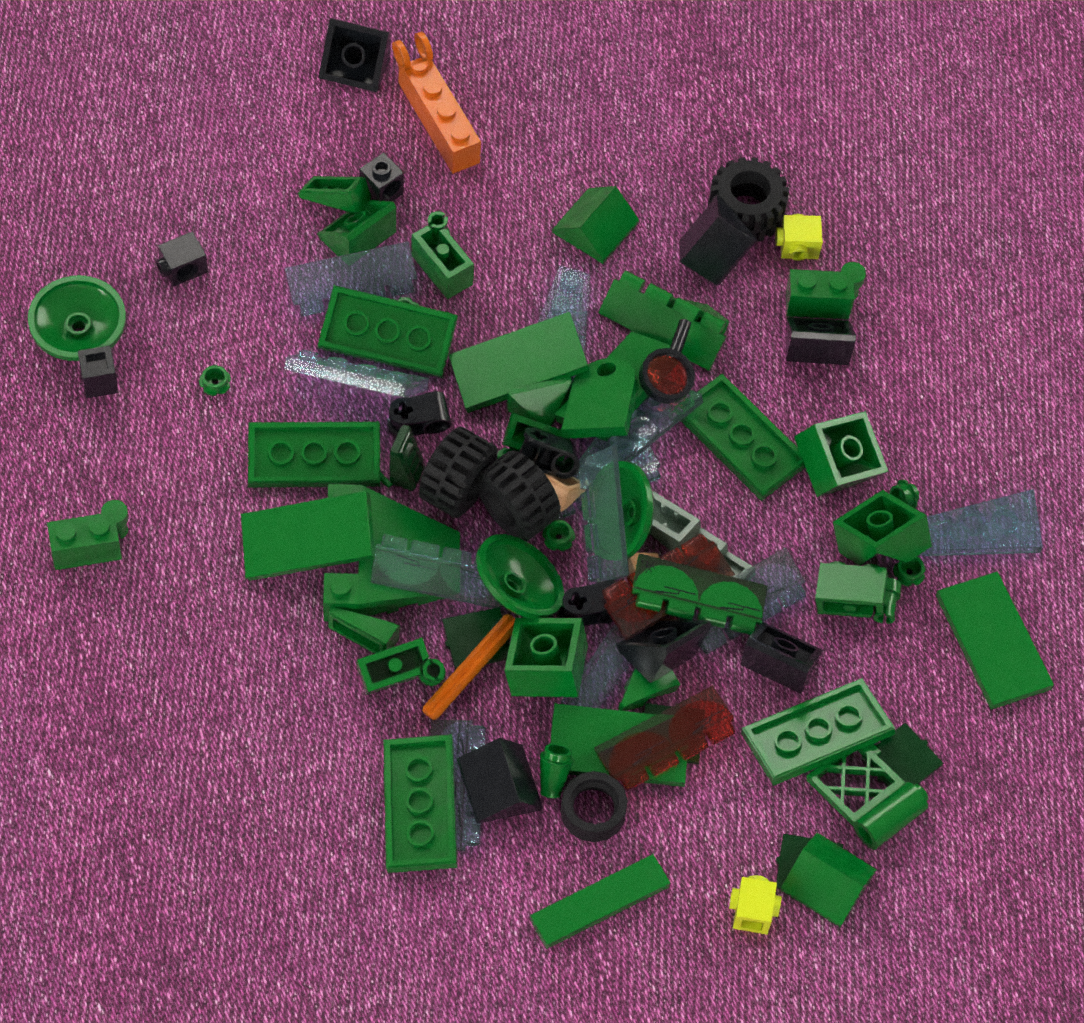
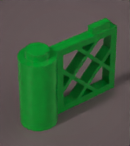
[806,744,929,850]

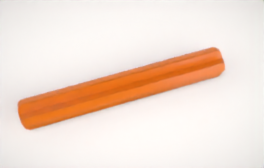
[422,614,515,721]

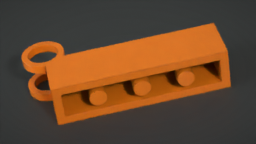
[392,31,481,174]

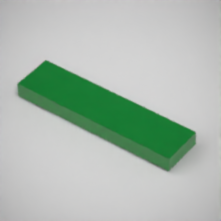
[530,854,671,949]

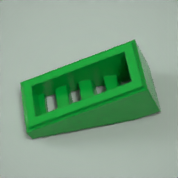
[298,176,371,213]
[328,607,400,654]

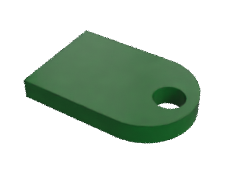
[561,358,638,438]

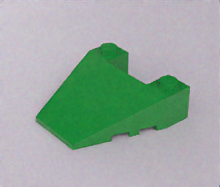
[323,484,460,622]

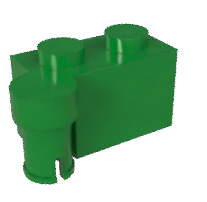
[411,211,474,299]
[786,262,866,319]
[47,500,129,570]
[815,561,902,624]
[356,638,446,695]

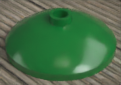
[28,275,126,361]
[587,461,654,561]
[476,534,564,619]

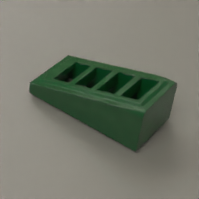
[390,425,425,491]

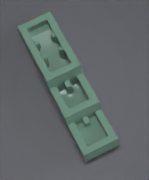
[650,491,755,581]

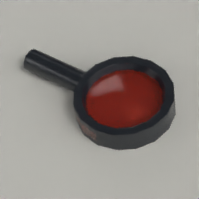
[639,319,695,404]

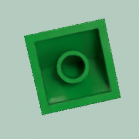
[552,186,639,264]
[317,200,396,267]
[780,833,877,928]

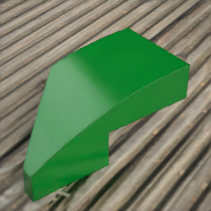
[618,668,681,711]

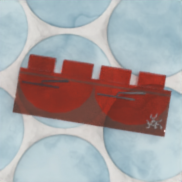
[602,533,735,639]
[594,685,735,791]

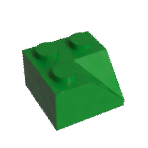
[794,411,889,497]
[833,490,932,566]
[504,618,588,697]

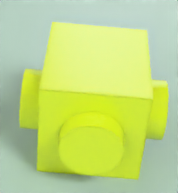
[775,214,823,261]
[729,875,782,935]

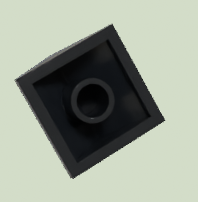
[318,18,390,92]
[679,196,757,285]
[786,317,856,365]
[616,618,711,683]
[740,622,824,694]
[457,738,543,824]

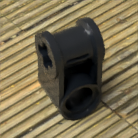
[387,391,452,437]
[517,427,580,479]
[558,580,626,627]

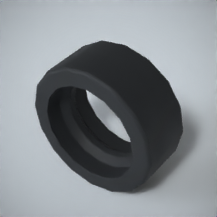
[560,771,628,842]

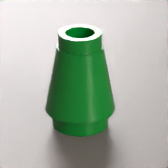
[540,744,574,798]

